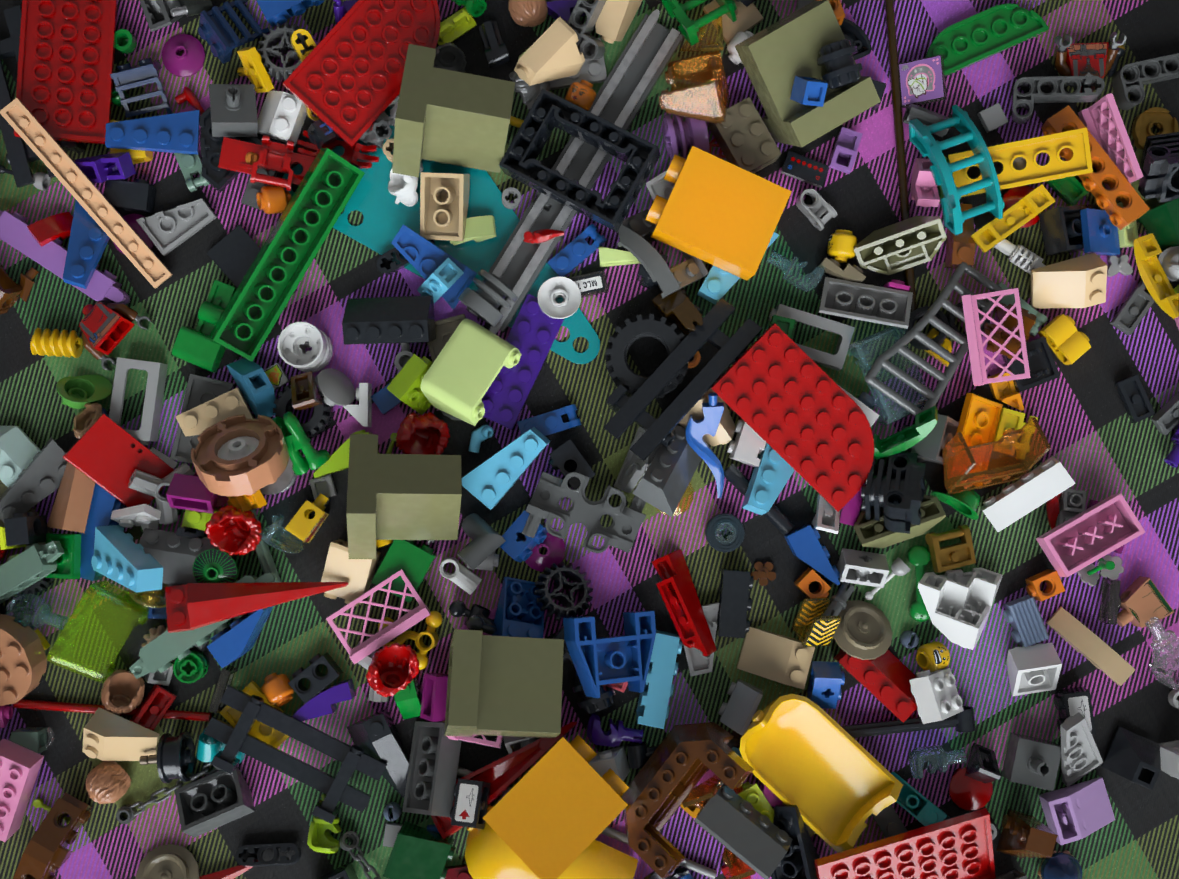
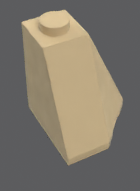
[594,0,643,44]
[514,17,585,86]
[678,382,736,447]

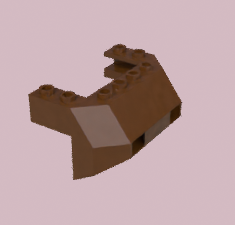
[622,722,754,879]

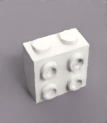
[909,668,964,724]

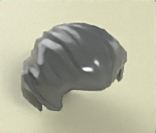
[435,42,467,73]

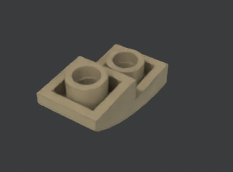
[817,257,866,283]

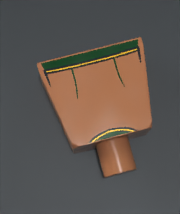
[1114,576,1174,628]

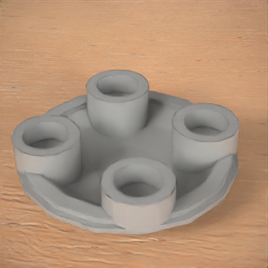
[315,368,356,406]

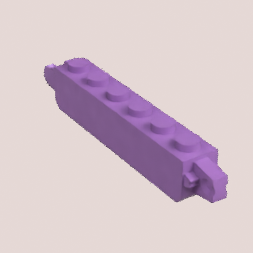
[0,210,131,305]

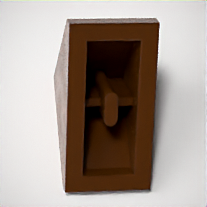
[290,371,322,410]

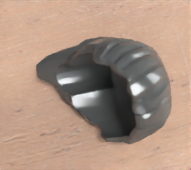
[509,71,550,111]

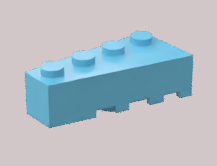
[697,232,779,305]
[461,427,550,510]
[741,443,794,515]
[91,525,163,593]
[636,630,683,729]

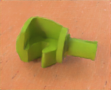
[307,794,342,854]

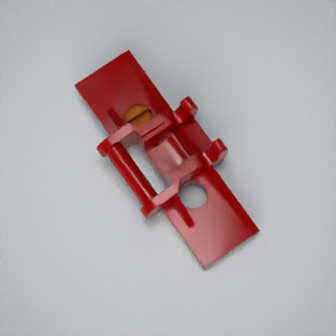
[218,135,316,191]

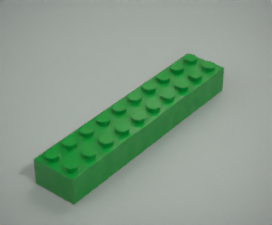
[209,148,365,362]

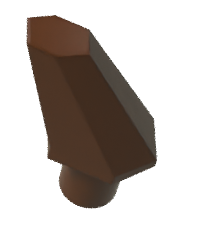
[20,267,39,302]

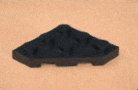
[199,107,262,193]

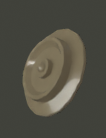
[833,600,893,660]
[135,844,199,879]

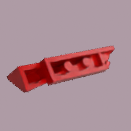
[652,549,716,657]

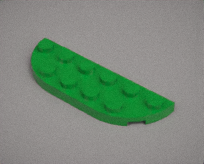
[925,4,1049,78]

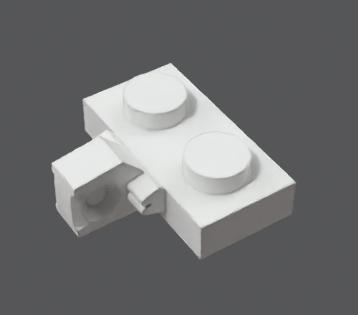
[111,504,161,531]

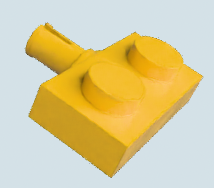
[237,47,274,93]

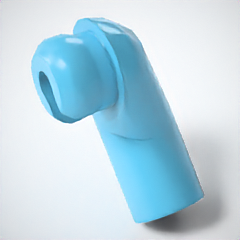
[468,425,494,453]

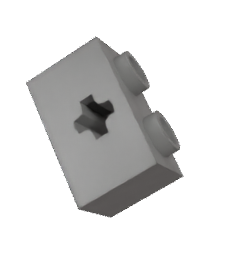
[837,548,889,588]

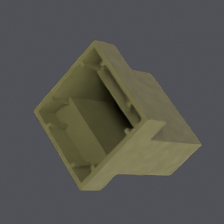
[735,0,881,147]
[392,44,515,177]
[346,434,462,559]
[444,629,564,738]

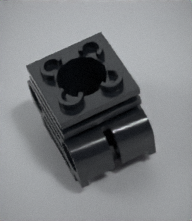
[1138,132,1179,203]
[861,452,926,534]

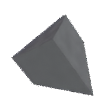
[140,0,185,32]

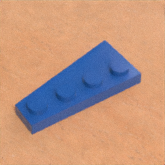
[105,110,200,155]
[63,200,120,289]
[391,224,477,310]

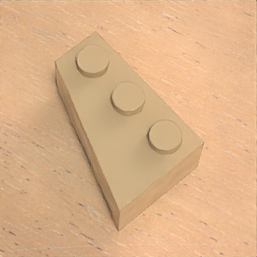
[175,388,255,437]

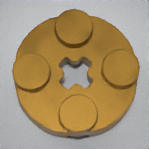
[1132,107,1179,150]

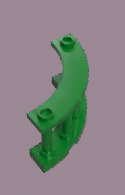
[661,0,737,46]

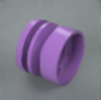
[662,108,709,161]

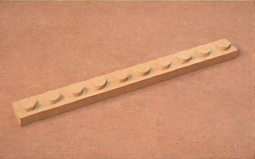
[0,98,173,289]

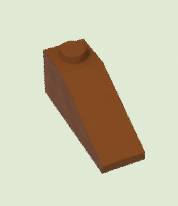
[944,204,976,269]

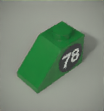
[394,676,422,720]

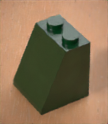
[383,821,456,879]

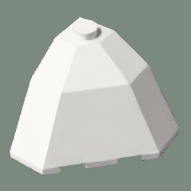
[918,567,1003,650]

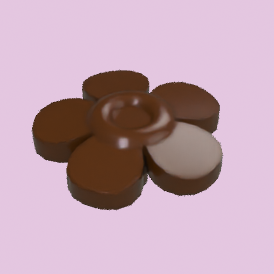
[751,561,776,586]

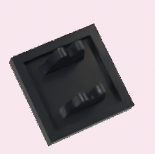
[1002,336,1061,392]

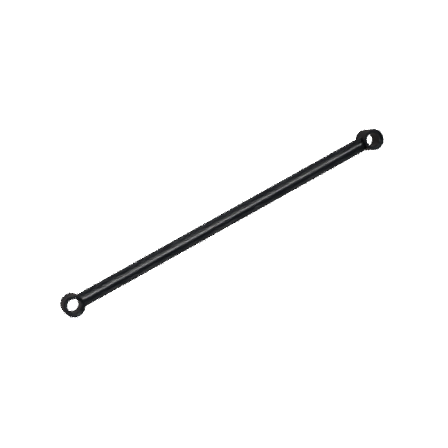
[627,706,976,769]

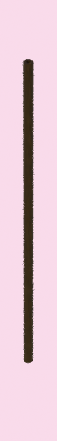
[885,0,917,313]

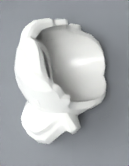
[388,162,424,207]

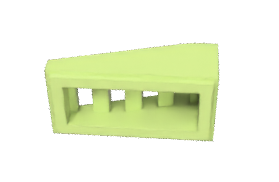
[598,247,641,267]

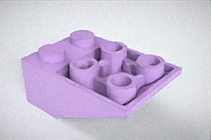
[1039,777,1115,845]

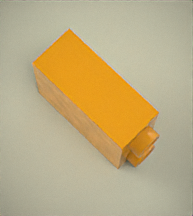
[645,146,792,281]
[483,735,629,879]

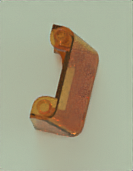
[659,50,729,124]

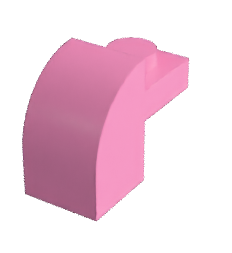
[911,158,940,207]

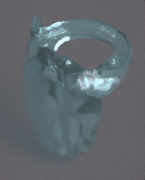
[261,515,304,554]

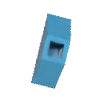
[227,358,277,419]

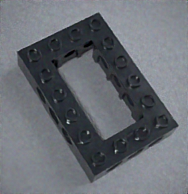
[499,88,661,232]

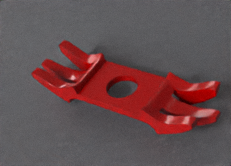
[297,130,380,169]

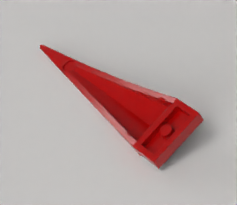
[165,582,349,633]
[431,722,577,839]

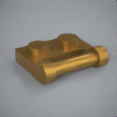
[925,524,976,573]

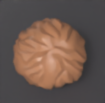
[508,0,548,27]
[101,669,145,715]
[85,761,131,804]

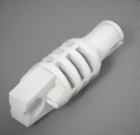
[993,239,1046,275]

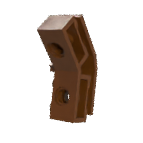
[13,792,92,879]

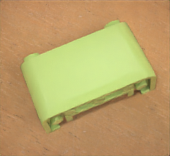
[421,319,522,426]

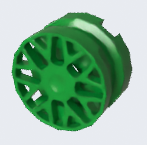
[173,650,209,684]

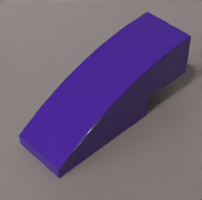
[73,152,136,183]
[292,678,356,721]

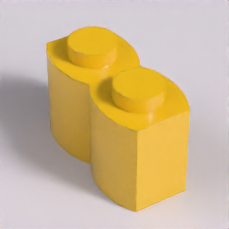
[1038,314,1091,365]

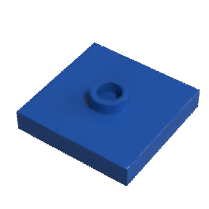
[1080,208,1120,256]

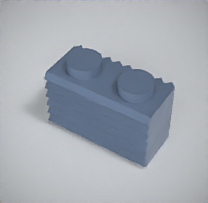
[1003,595,1049,647]

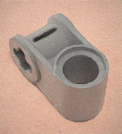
[796,189,837,231]

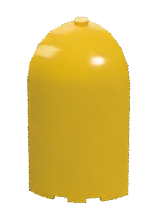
[739,694,903,853]
[465,806,638,879]

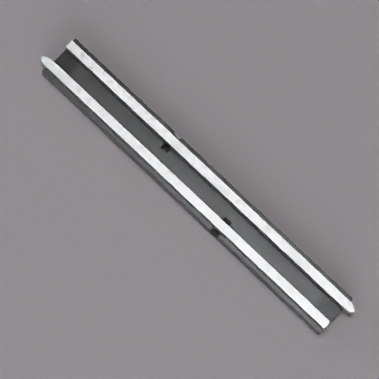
[466,9,683,334]

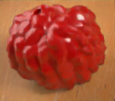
[396,412,450,455]
[204,505,262,556]
[366,642,419,697]

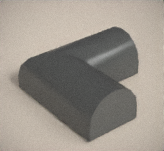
[457,513,506,570]

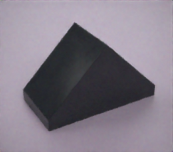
[965,743,1001,784]

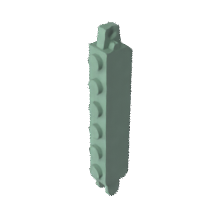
[0,541,64,604]
[129,572,278,679]

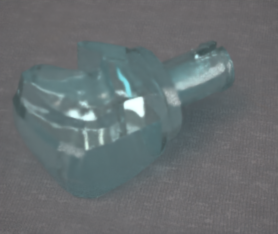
[767,250,825,292]
[6,592,68,630]
[909,745,967,779]

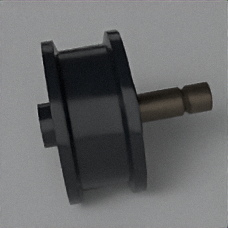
[139,731,195,783]

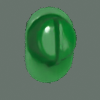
[931,484,981,520]

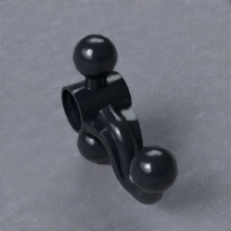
[449,600,497,635]

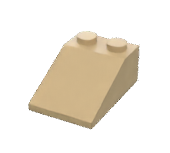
[420,172,470,241]
[1031,252,1107,309]
[737,627,815,689]
[82,708,160,761]

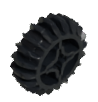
[534,562,593,621]

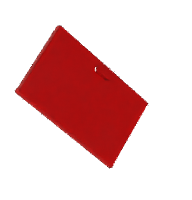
[63,413,174,507]

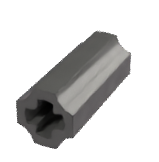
[903,103,949,137]

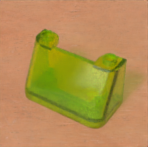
[47,580,149,683]

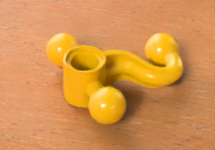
[378,611,443,670]

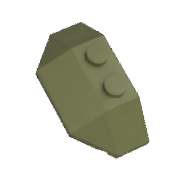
[853,216,947,275]
[854,495,946,549]

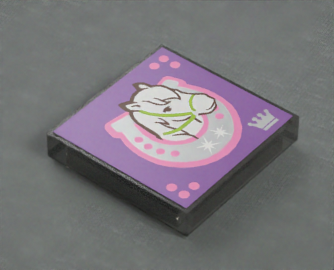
[898,54,947,108]

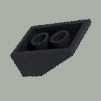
[1039,204,1104,256]

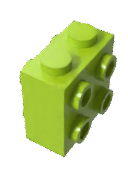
[387,354,433,415]

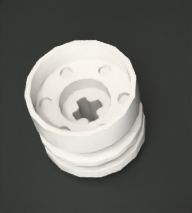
[277,322,333,373]

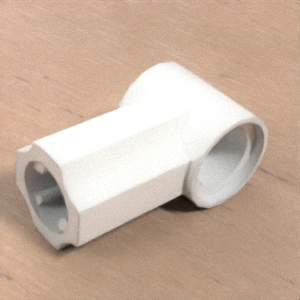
[439,557,482,595]

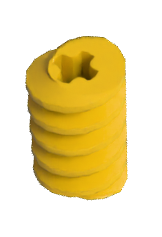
[30,328,83,358]

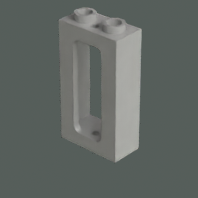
[765,304,855,371]
[109,357,168,445]

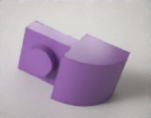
[828,127,863,174]

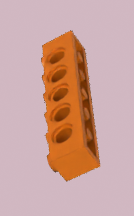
[1041,105,1150,230]

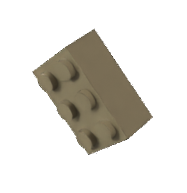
[708,97,781,174]

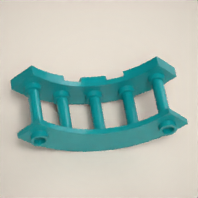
[909,105,1004,235]

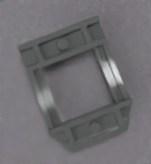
[616,209,709,298]

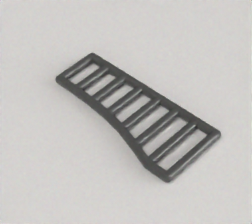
[865,262,1002,416]

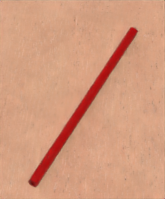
[13,699,212,722]

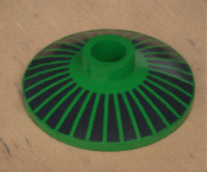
[193,549,238,583]

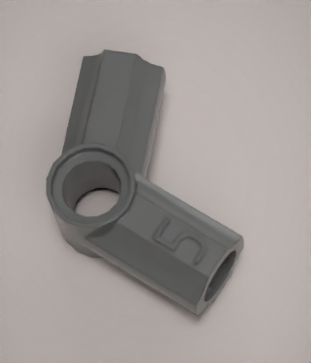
[359,120,392,149]

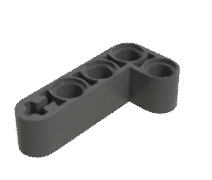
[567,0,607,60]
[1112,53,1179,110]
[1011,76,1105,124]

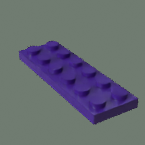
[481,294,565,430]

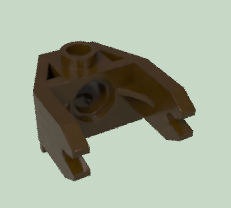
[652,288,703,335]

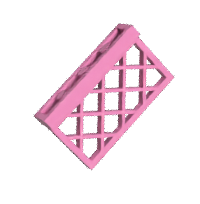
[1078,93,1143,190]
[962,288,1031,386]
[326,569,431,664]

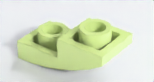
[450,215,496,246]

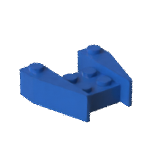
[563,610,656,698]

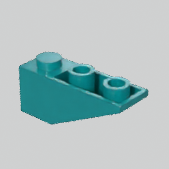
[891,771,950,826]

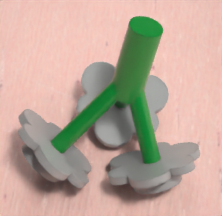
[1077,555,1124,586]

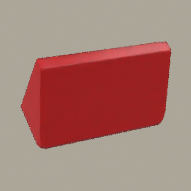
[130,684,177,731]

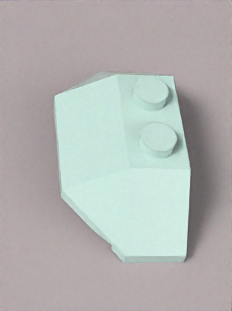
[0,426,41,487]

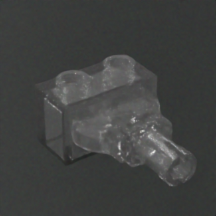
[1145,617,1179,690]

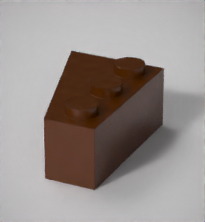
[996,809,1058,858]

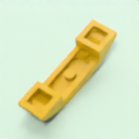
[971,184,1055,253]
[1134,233,1179,319]

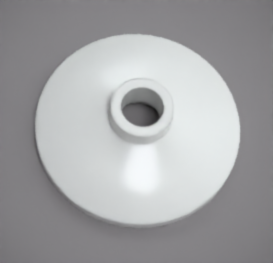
[538,277,581,319]

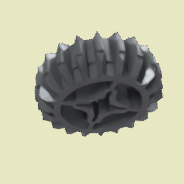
[257,22,313,82]

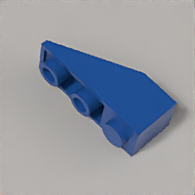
[256,0,325,27]
[784,524,840,585]

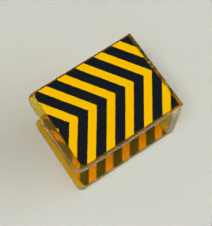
[792,598,841,647]

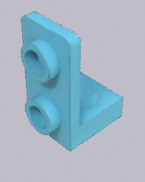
[417,257,464,303]

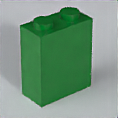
[371,540,438,603]

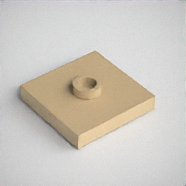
[703,0,763,45]

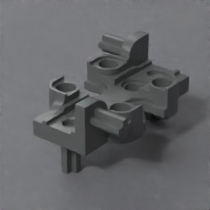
[522,471,646,553]

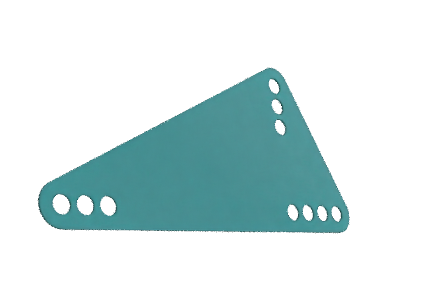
[282,107,600,364]

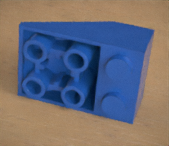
[492,577,544,638]
[207,606,274,668]

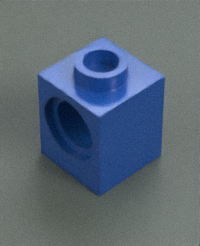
[790,76,828,107]

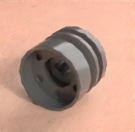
[458,269,518,328]

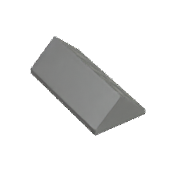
[819,277,913,329]

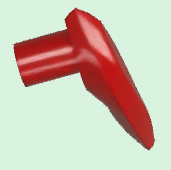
[175,87,205,115]
[523,229,564,243]
[1046,492,1062,529]

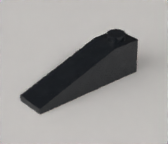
[347,708,410,797]
[771,805,819,879]

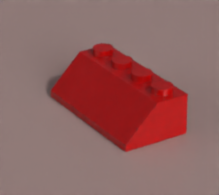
[834,649,917,723]

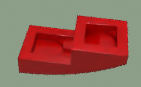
[27,212,73,247]

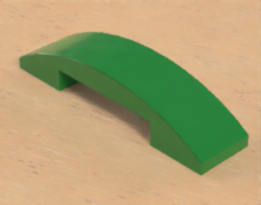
[873,406,938,459]

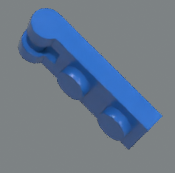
[547,223,607,277]
[517,404,582,436]

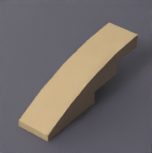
[1046,607,1135,686]

